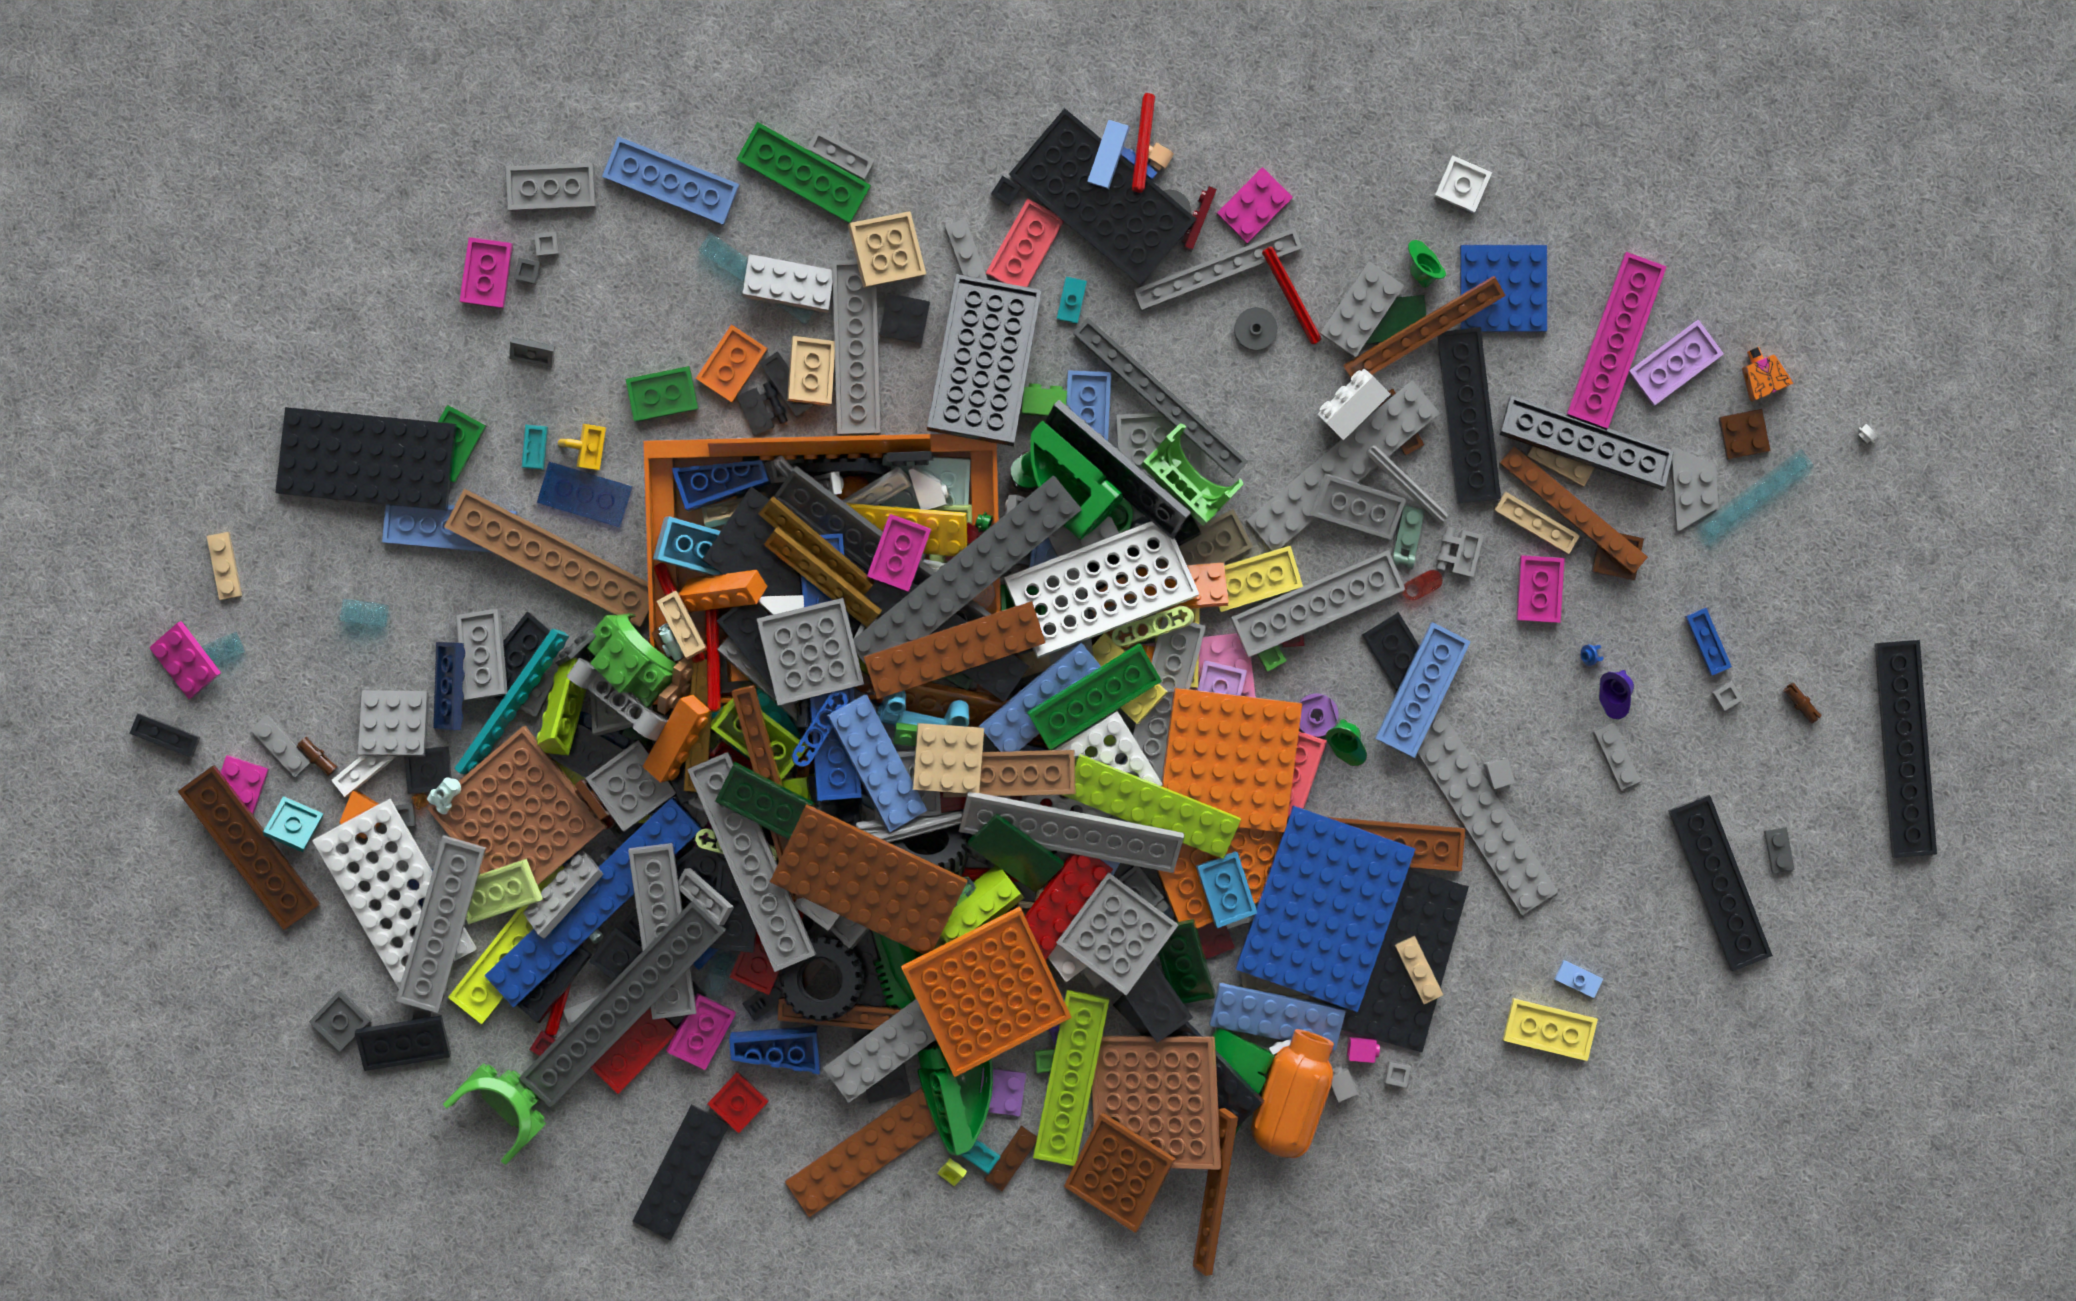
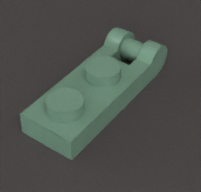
[1392,505,1425,569]

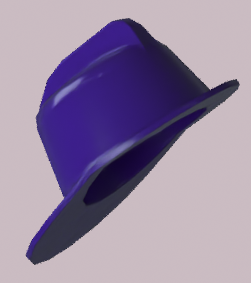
[1599,670,1634,719]

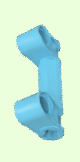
[877,690,969,727]

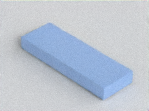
[1087,120,1130,189]

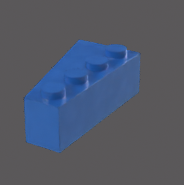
[672,460,771,512]
[729,1026,821,1075]

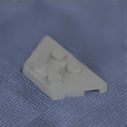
[1670,447,1719,531]

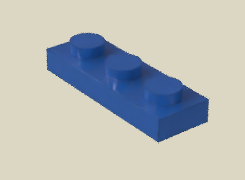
[1685,608,1732,676]

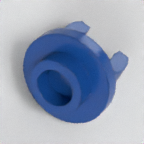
[1580,644,1604,666]

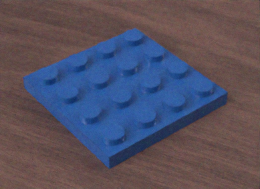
[1460,245,1547,332]

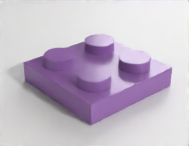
[980,1068,1026,1116]

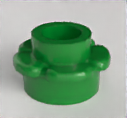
[975,512,993,532]

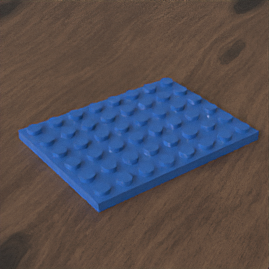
[1235,805,1415,1012]

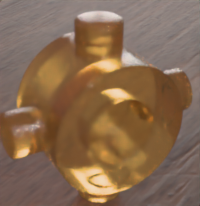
[412,792,429,810]

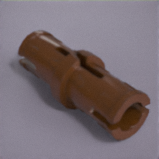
[1783,682,1822,724]
[296,737,338,777]

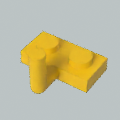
[558,424,606,470]

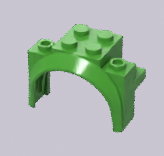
[1140,423,1244,526]
[587,613,677,707]
[443,1063,546,1165]

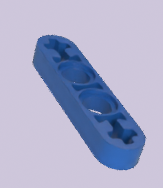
[792,690,848,767]

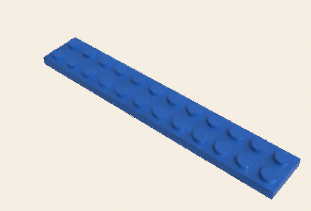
[801,533,862,801]
[484,798,702,1008]

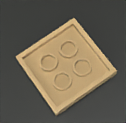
[848,211,926,288]
[912,723,984,793]

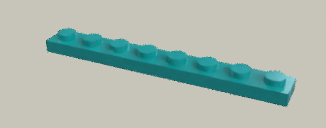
[454,628,569,775]

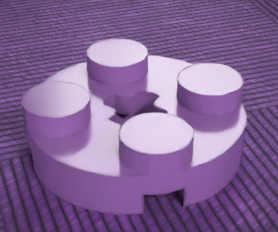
[1299,693,1339,737]

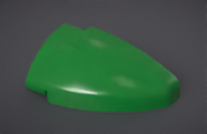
[1030,421,1123,540]
[1212,1027,1275,1135]
[918,1041,993,1156]

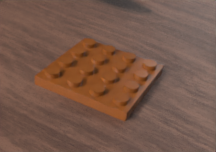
[1064,1113,1176,1233]

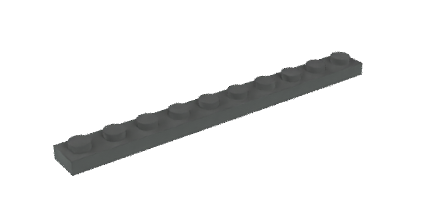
[1073,318,1248,478]

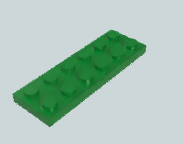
[736,122,871,223]
[1027,643,1162,750]

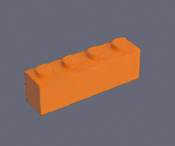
[679,570,767,612]
[642,695,711,783]

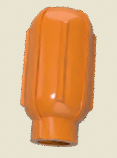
[1251,1029,1334,1158]

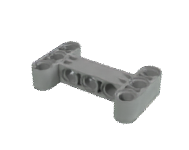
[566,658,668,741]

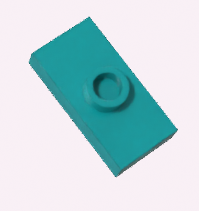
[1057,276,1087,324]
[521,424,548,470]
[960,1139,1001,1174]

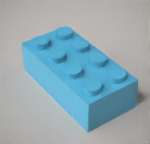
[653,516,722,576]

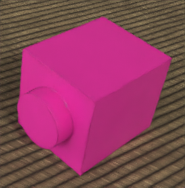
[1347,1037,1380,1063]

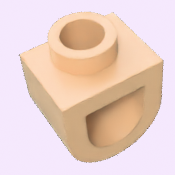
[1148,142,1174,171]

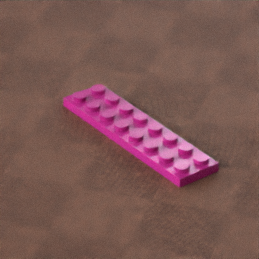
[1566,252,1667,429]

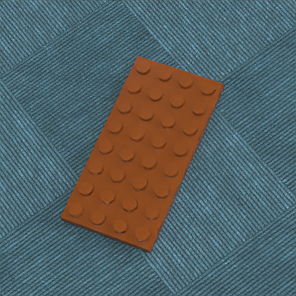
[770,804,967,954]

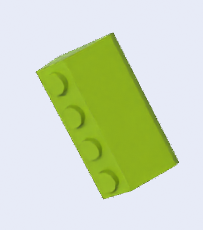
[537,658,587,755]
[710,698,808,781]
[941,865,1024,943]

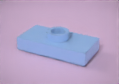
[1554,960,1603,998]

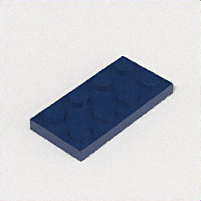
[433,642,466,730]

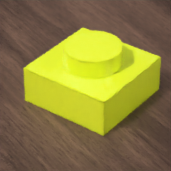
[937,1158,967,1186]

